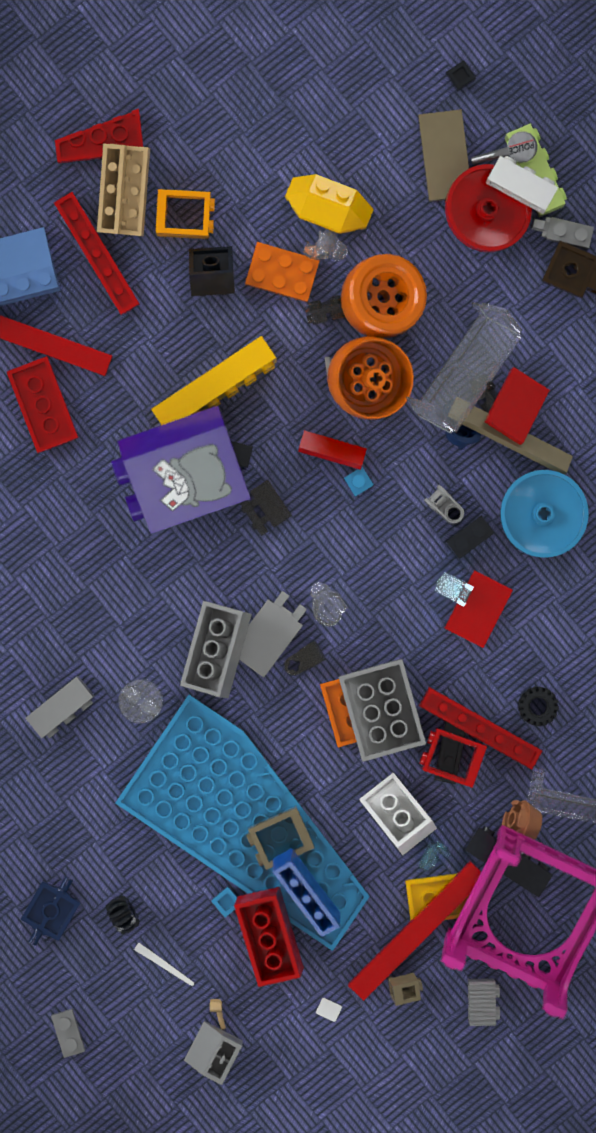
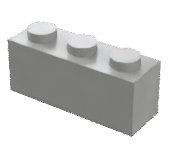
[25,676,95,738]

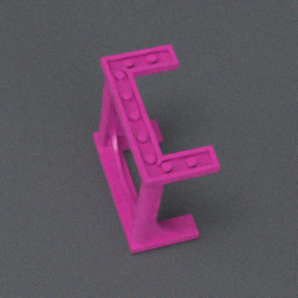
[441,825,596,1019]

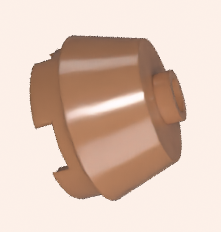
[502,800,542,840]

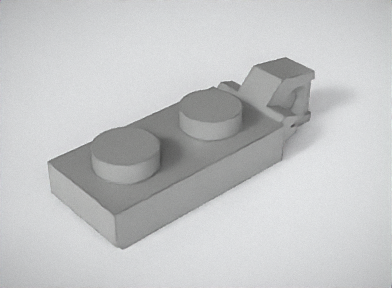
[532,217,594,249]

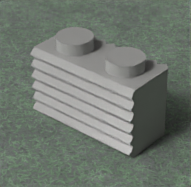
[468,978,500,1026]

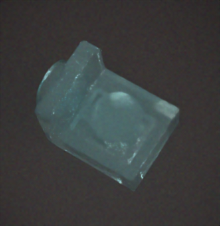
[418,841,451,872]

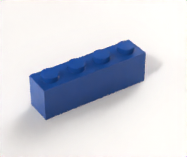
[272,848,340,937]

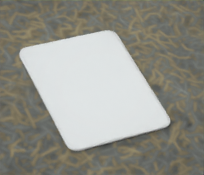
[316,998,342,1022]

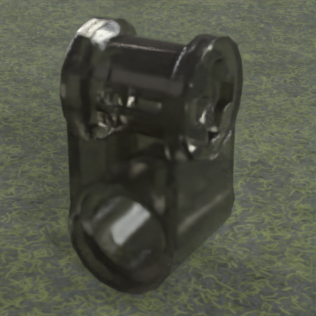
[284,640,326,676]

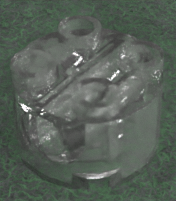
[119,679,164,723]

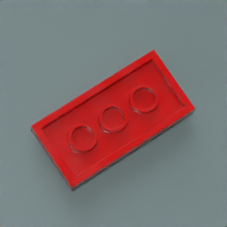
[7,356,79,454]

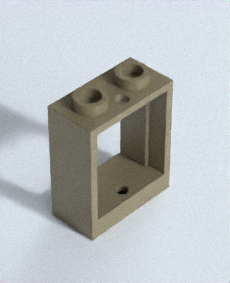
[246,806,315,870]

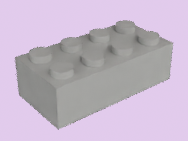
[180,601,252,699]

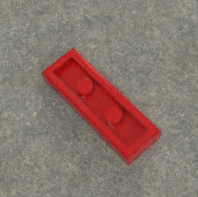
[298,430,367,470]

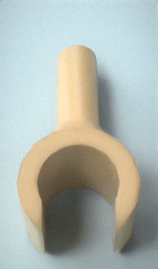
[210,999,226,1030]

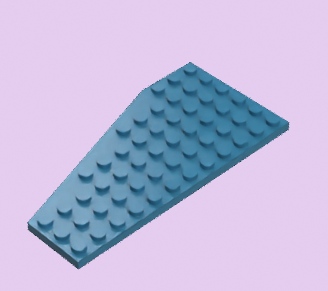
[115,694,370,951]

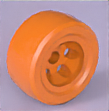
[341,254,427,339]
[327,336,414,420]

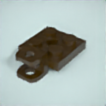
[542,241,596,299]

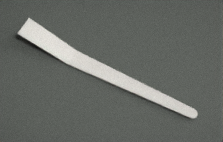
[134,943,194,986]

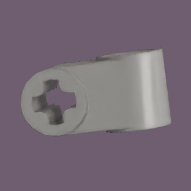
[424,485,464,525]

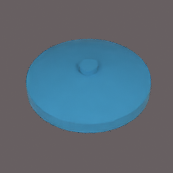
[500,470,589,558]

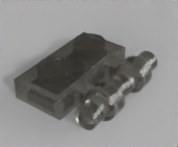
[239,480,292,536]

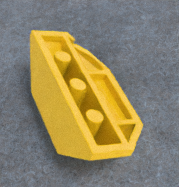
[285,174,374,234]

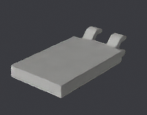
[239,591,307,678]

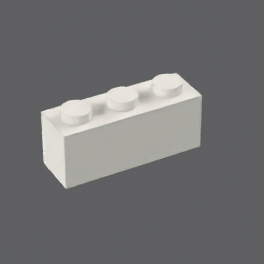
[486,156,558,214]

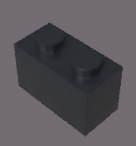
[445,516,494,560]

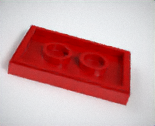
[484,367,549,445]
[444,570,513,648]

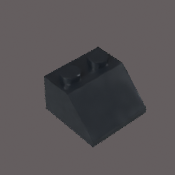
[189,246,235,296]

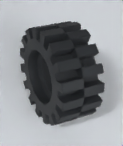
[518,686,559,726]

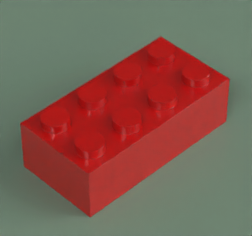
[234,887,304,987]

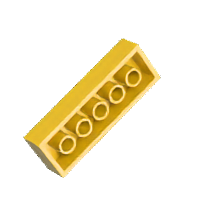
[151,336,277,425]

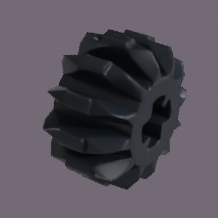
[106,895,140,935]

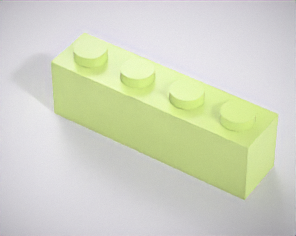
[505,123,567,217]

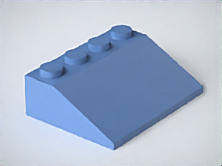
[0,227,61,306]

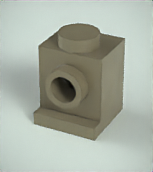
[387,973,423,1006]

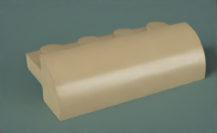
[97,143,150,236]

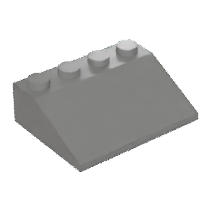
[339,659,426,762]

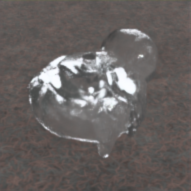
[302,229,348,261]
[310,582,348,627]

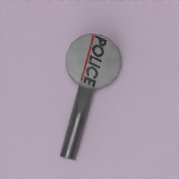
[471,132,537,165]

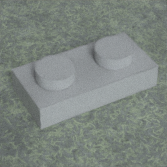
[51,1008,86,1058]

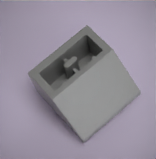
[184,1021,243,1085]

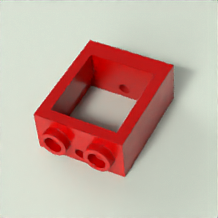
[419,728,487,788]

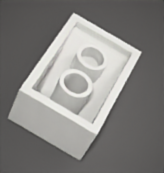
[359,773,437,855]

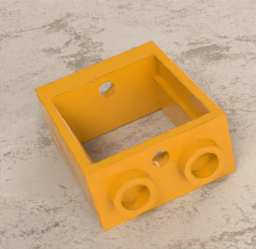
[156,189,215,239]

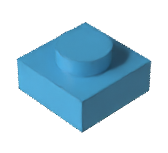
[344,467,374,497]
[211,886,237,918]

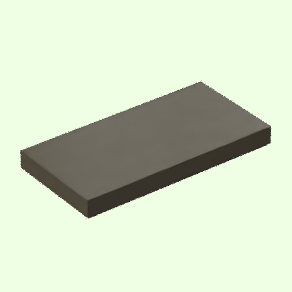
[418,109,469,202]

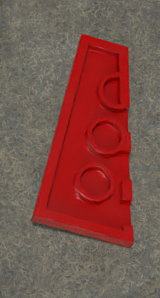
[55,108,144,164]

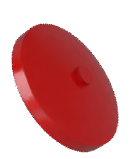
[445,164,532,252]

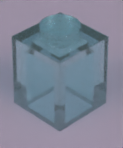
[434,572,474,607]

